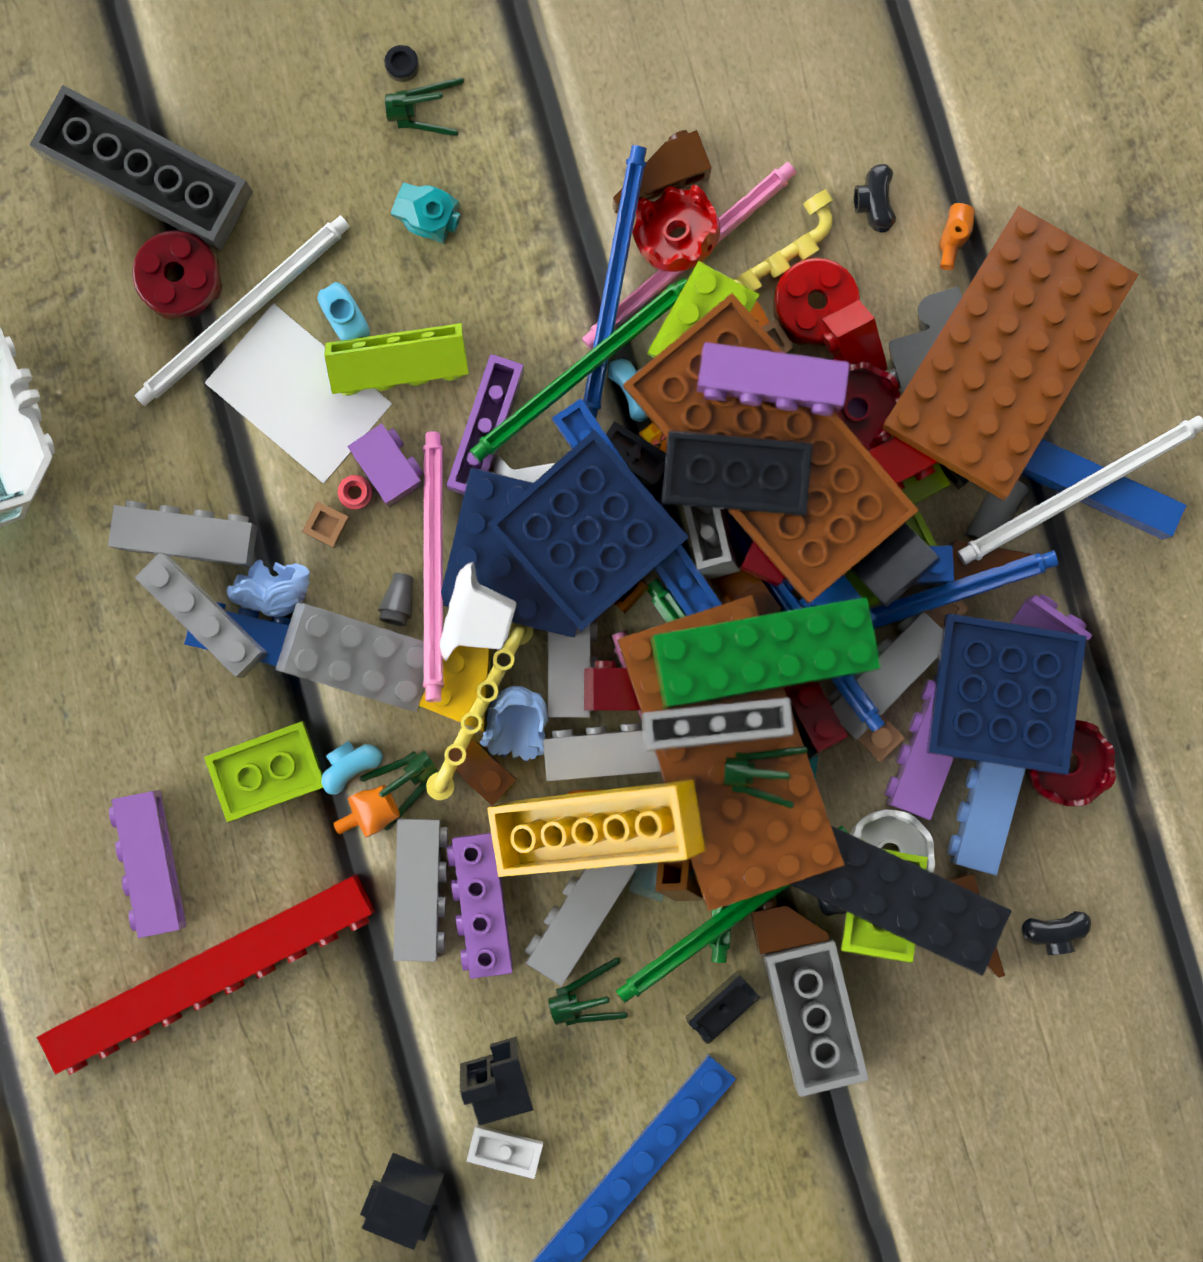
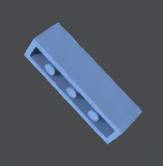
[947,761,1025,876]

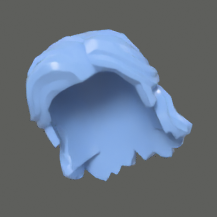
[227,560,310,617]
[480,686,548,761]

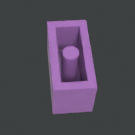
[347,423,423,507]

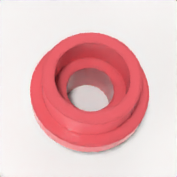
[338,475,372,510]

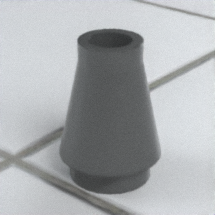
[378,573,414,626]

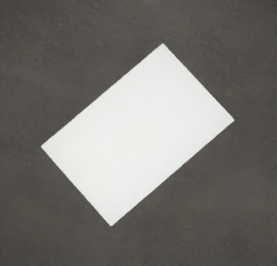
[205,303,392,483]

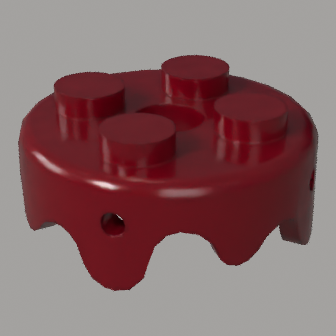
[132,230,222,320]
[834,362,900,450]
[1026,720,1116,806]

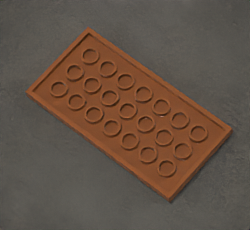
[881,205,1139,501]
[623,293,919,604]
[617,595,844,911]

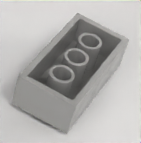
[275,603,424,712]
[763,937,868,1097]

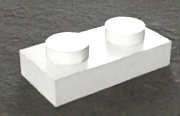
[466,1124,543,1179]

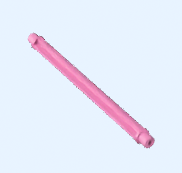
[582,162,797,350]
[423,432,444,702]

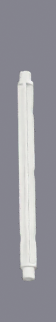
[134,215,350,407]
[957,416,1203,565]

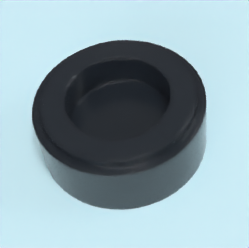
[384,45,419,82]

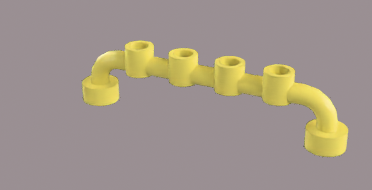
[660,189,833,294]
[426,623,533,800]

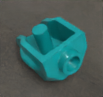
[390,182,461,244]

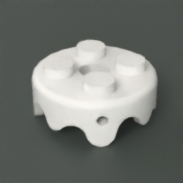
[850,809,935,873]

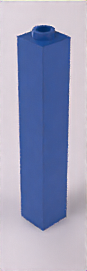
[1021,439,1187,540]

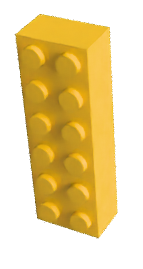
[487,780,705,877]

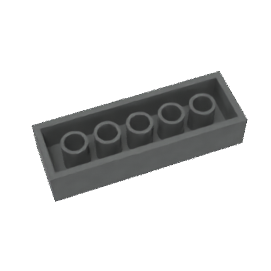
[30,85,253,251]

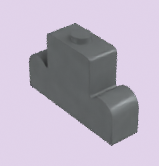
[888,286,962,395]

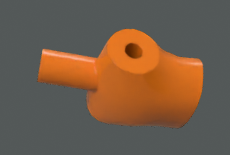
[939,203,975,270]
[333,785,400,838]

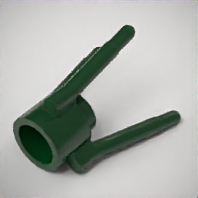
[385,77,464,136]
[724,746,808,808]
[360,750,439,831]
[548,958,628,1026]

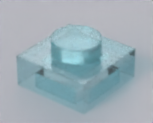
[629,862,664,902]

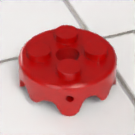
[632,185,720,272]
[773,258,860,346]

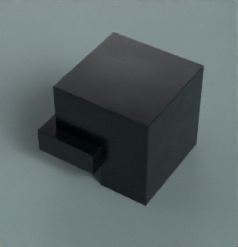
[460,1037,534,1126]
[360,1153,444,1250]

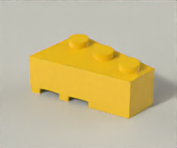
[419,645,491,732]

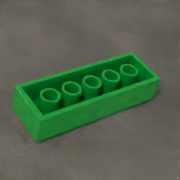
[651,597,881,709]

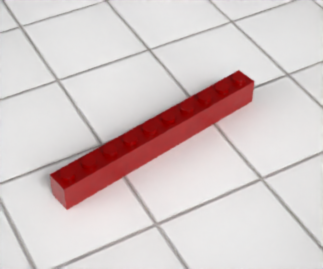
[37,874,375,1075]

